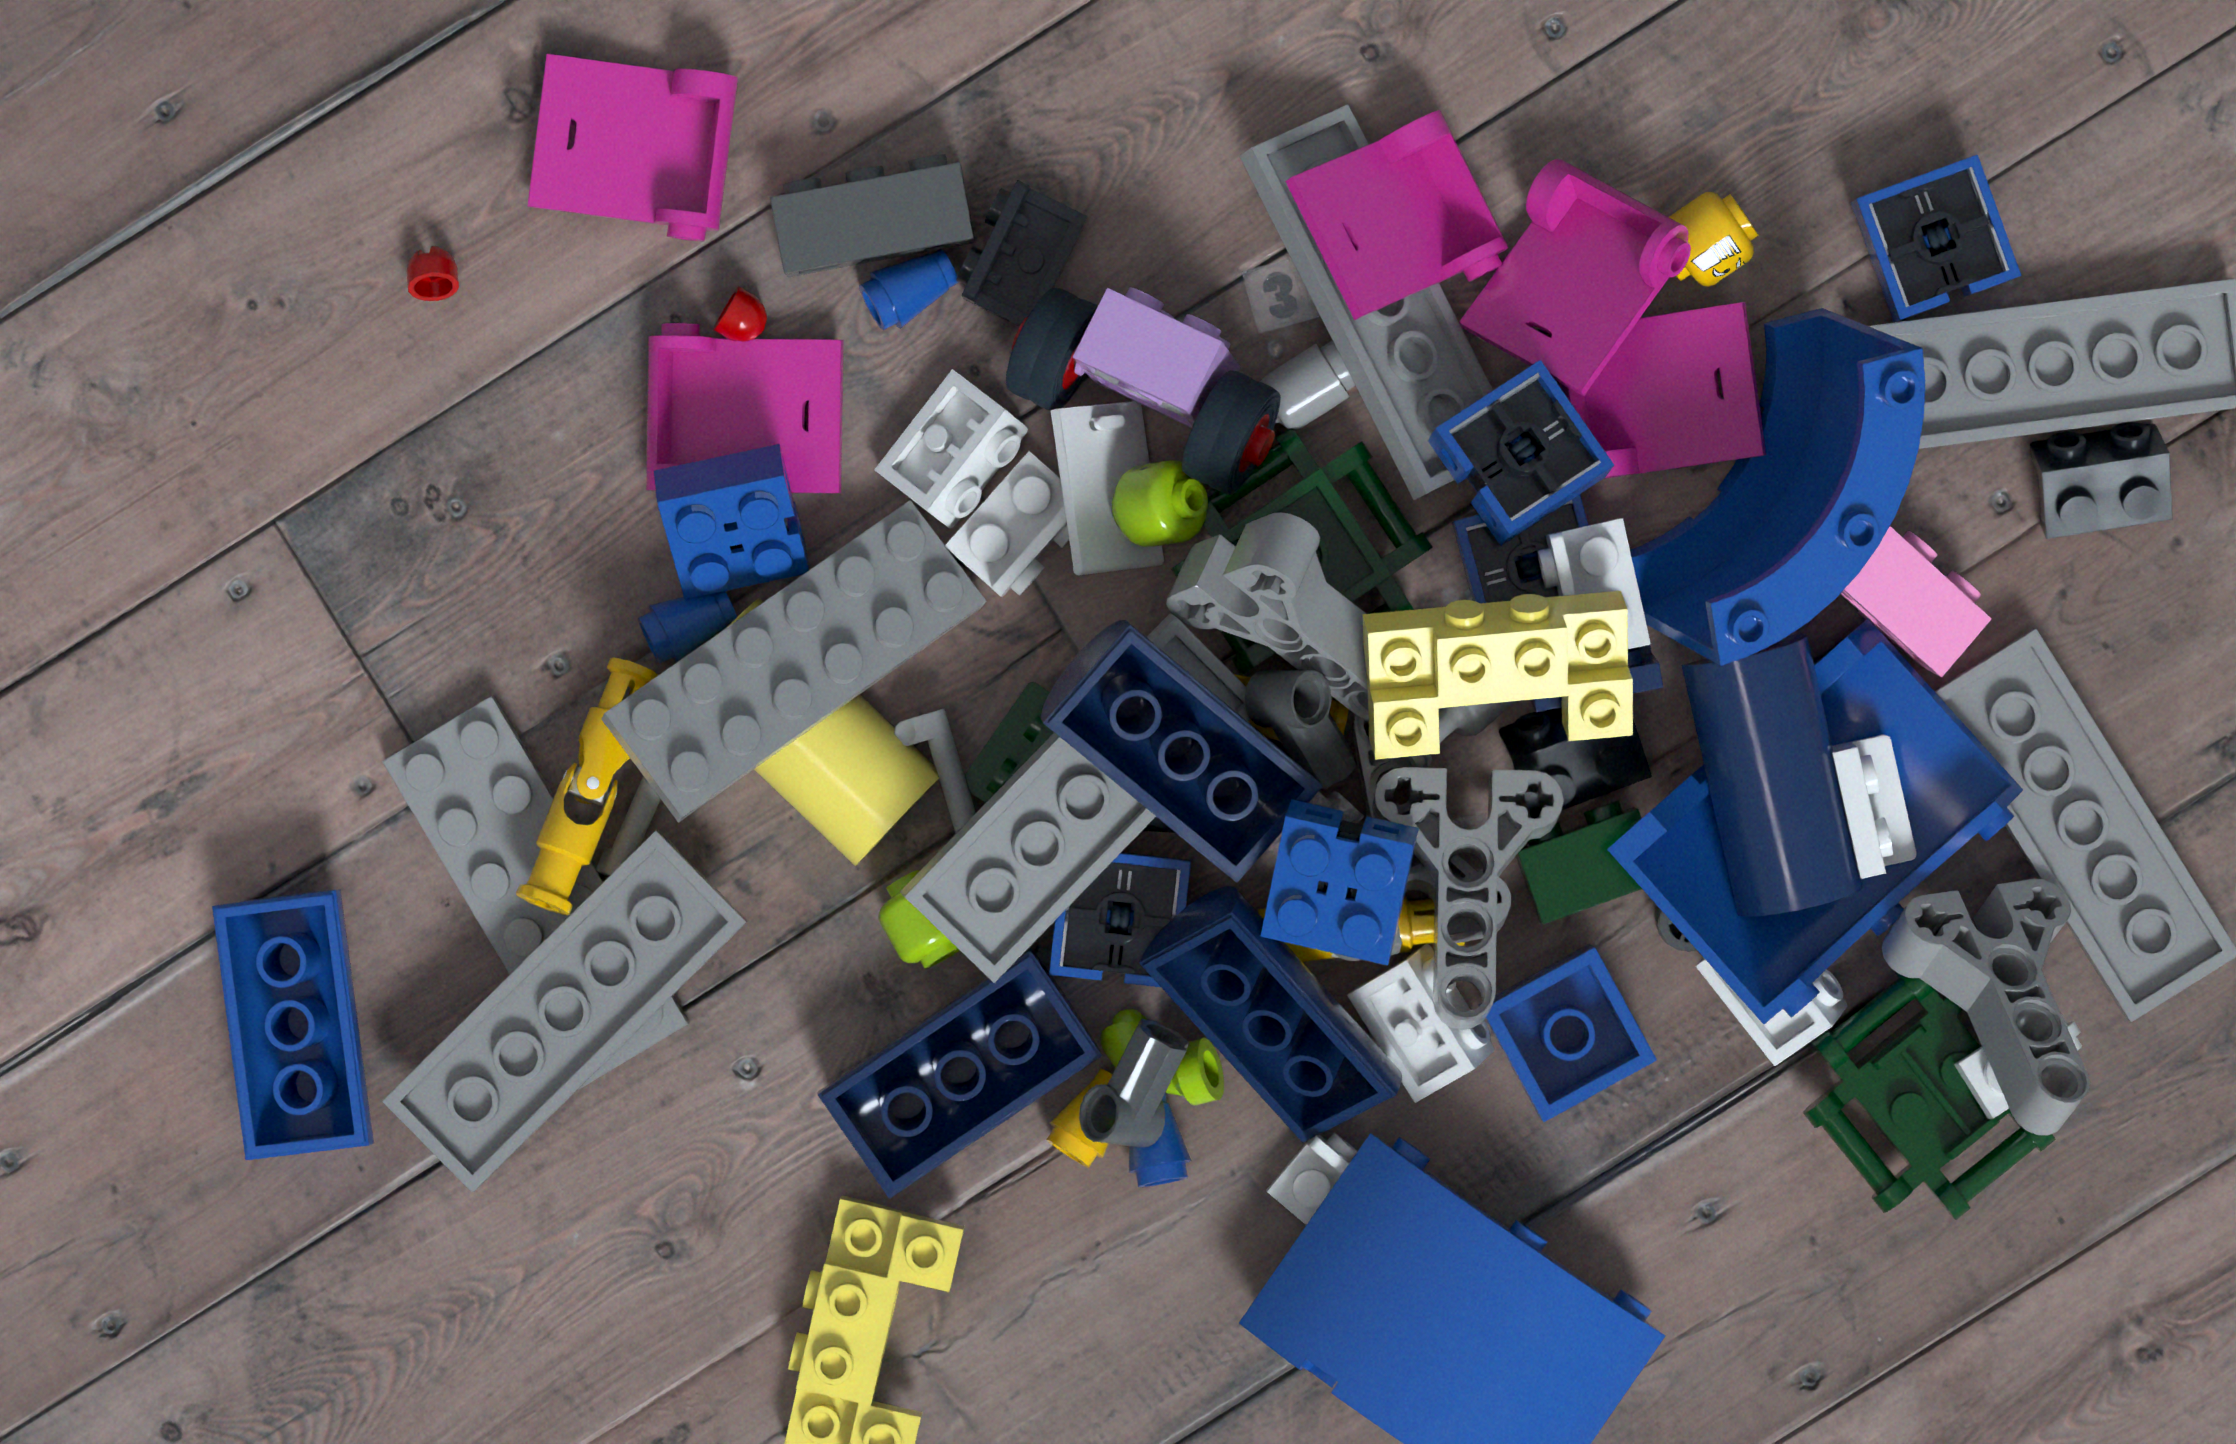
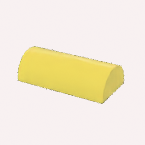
[728,599,939,866]

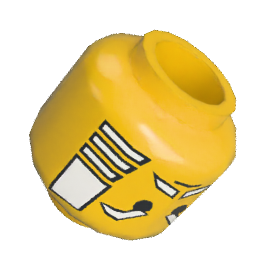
[1669,192,1759,287]

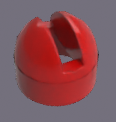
[406,246,459,301]
[713,286,767,342]

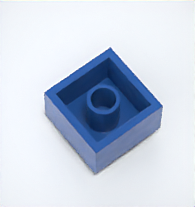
[1478,944,1657,1122]

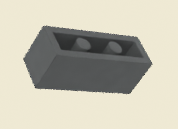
[770,154,976,278]

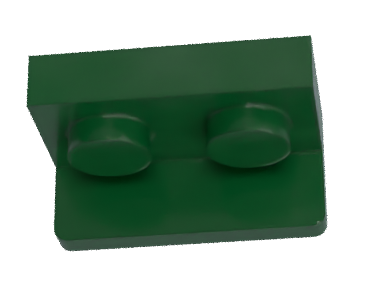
[965,682,1054,803]

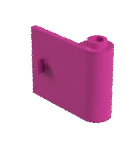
[527,54,738,242]
[1285,110,1509,320]
[1459,159,1691,396]
[1558,302,1766,479]
[646,323,844,493]

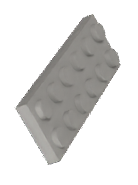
[1239,104,1509,500]
[1869,279,2236,449]
[601,500,987,823]
[900,613,1250,983]
[1934,629,2236,1022]
[382,696,690,1089]
[382,830,748,1193]

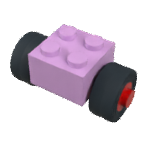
[1006,287,1281,495]

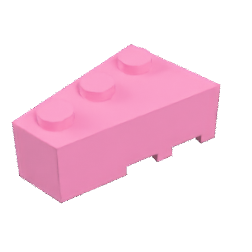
[1840,526,1992,677]

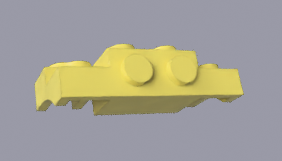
[1362,591,1633,760]
[784,1195,965,1444]

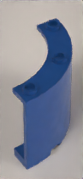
[1630,308,1925,666]
[1607,618,2023,1024]
[1239,1133,1666,1444]

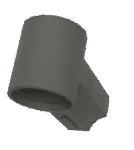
[1245,669,1357,790]
[1079,1019,1189,1147]

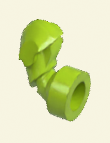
[1100,1009,1224,1106]

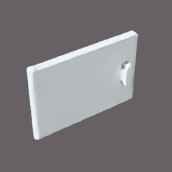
[1050,401,1164,575]

